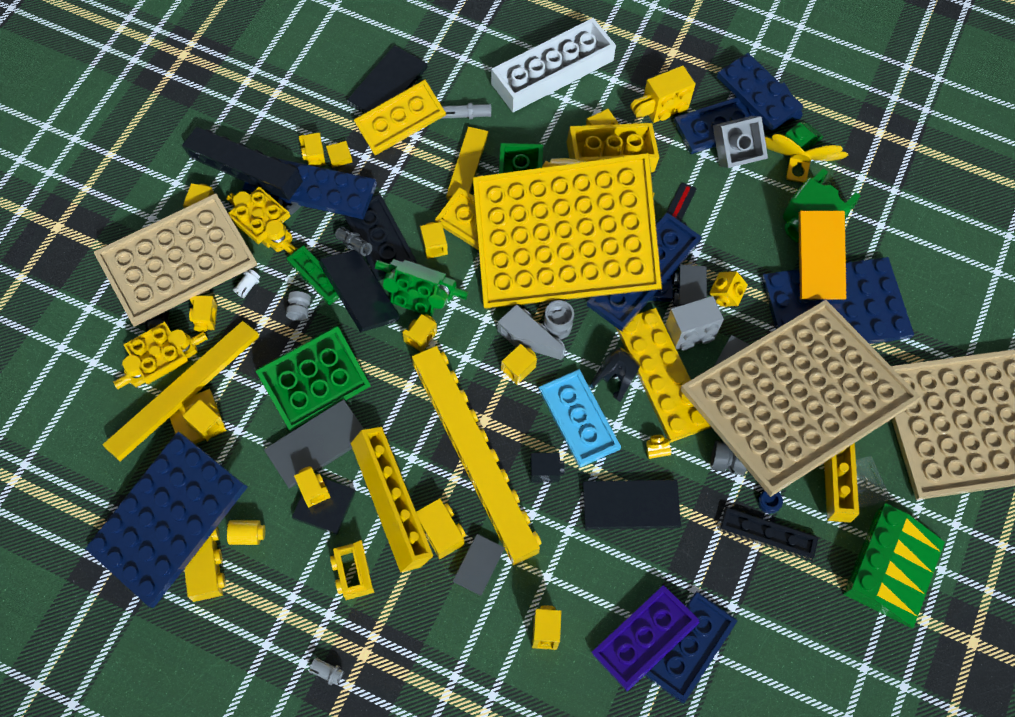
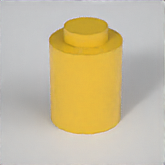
[227,520,265,545]

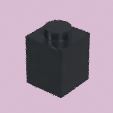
[530,453,565,483]

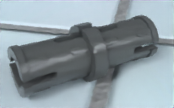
[335,226,372,256]

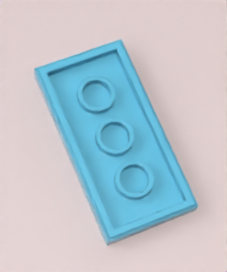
[538,369,621,468]

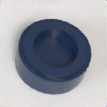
[758,490,783,514]

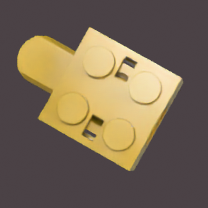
[630,66,695,123]

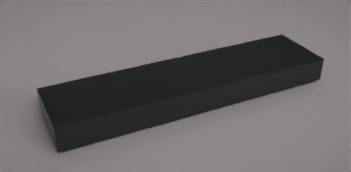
[719,507,819,561]

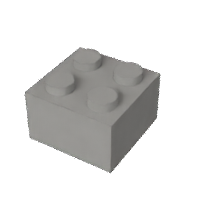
[713,116,768,168]
[665,296,724,351]

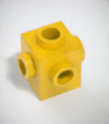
[709,271,748,307]

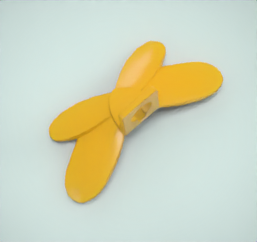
[765,134,848,183]

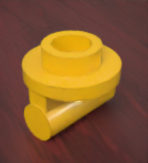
[646,435,671,459]

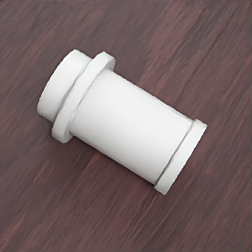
[233,269,260,298]

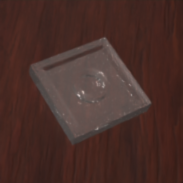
[856,456,891,509]

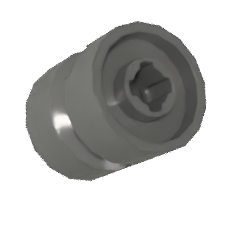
[710,440,747,476]

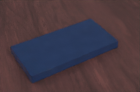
[644,591,738,704]

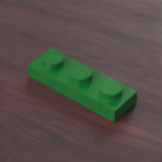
[287,245,339,306]

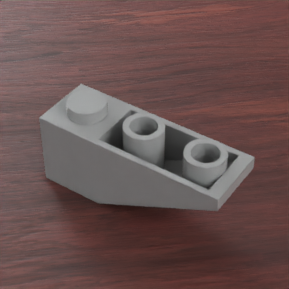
[497,305,565,360]

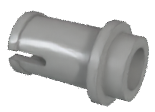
[309,657,344,685]

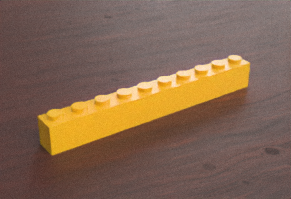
[412,346,541,566]

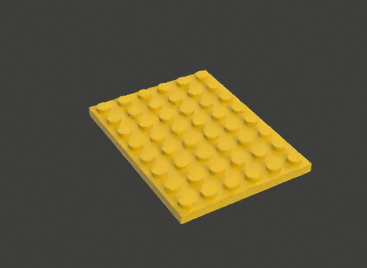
[473,153,662,309]

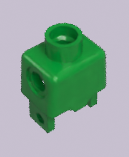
[783,168,861,243]

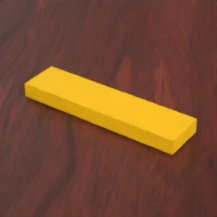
[446,127,488,200]

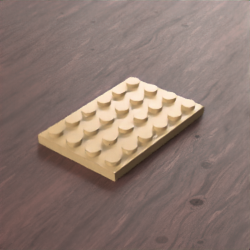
[94,194,257,327]

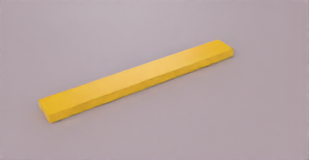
[102,321,259,461]

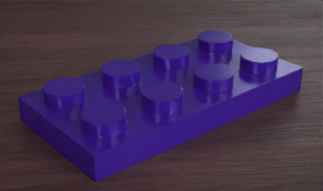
[592,585,700,692]

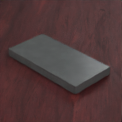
[264,400,365,489]

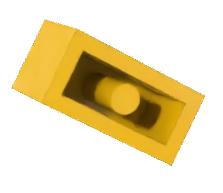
[416,499,466,559]
[532,605,561,650]

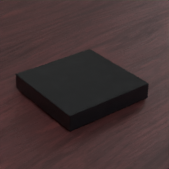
[292,478,356,535]

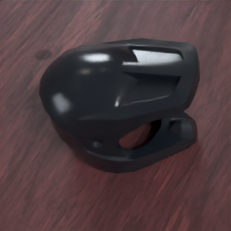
[589,347,641,402]

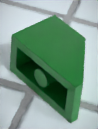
[785,122,823,151]

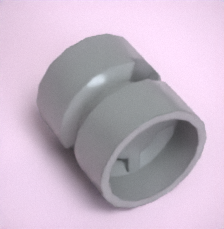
[543,300,574,339]

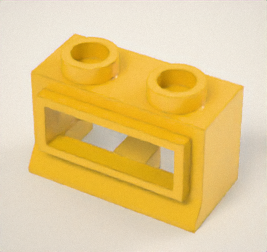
[330,540,375,600]

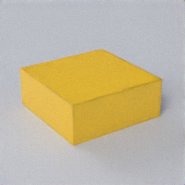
[326,141,352,168]

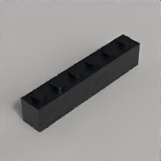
[182,127,303,201]

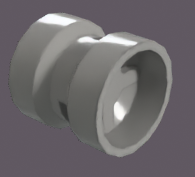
[286,291,311,321]

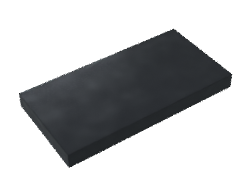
[347,45,428,113]
[343,194,417,281]
[319,250,400,333]
[583,480,681,530]

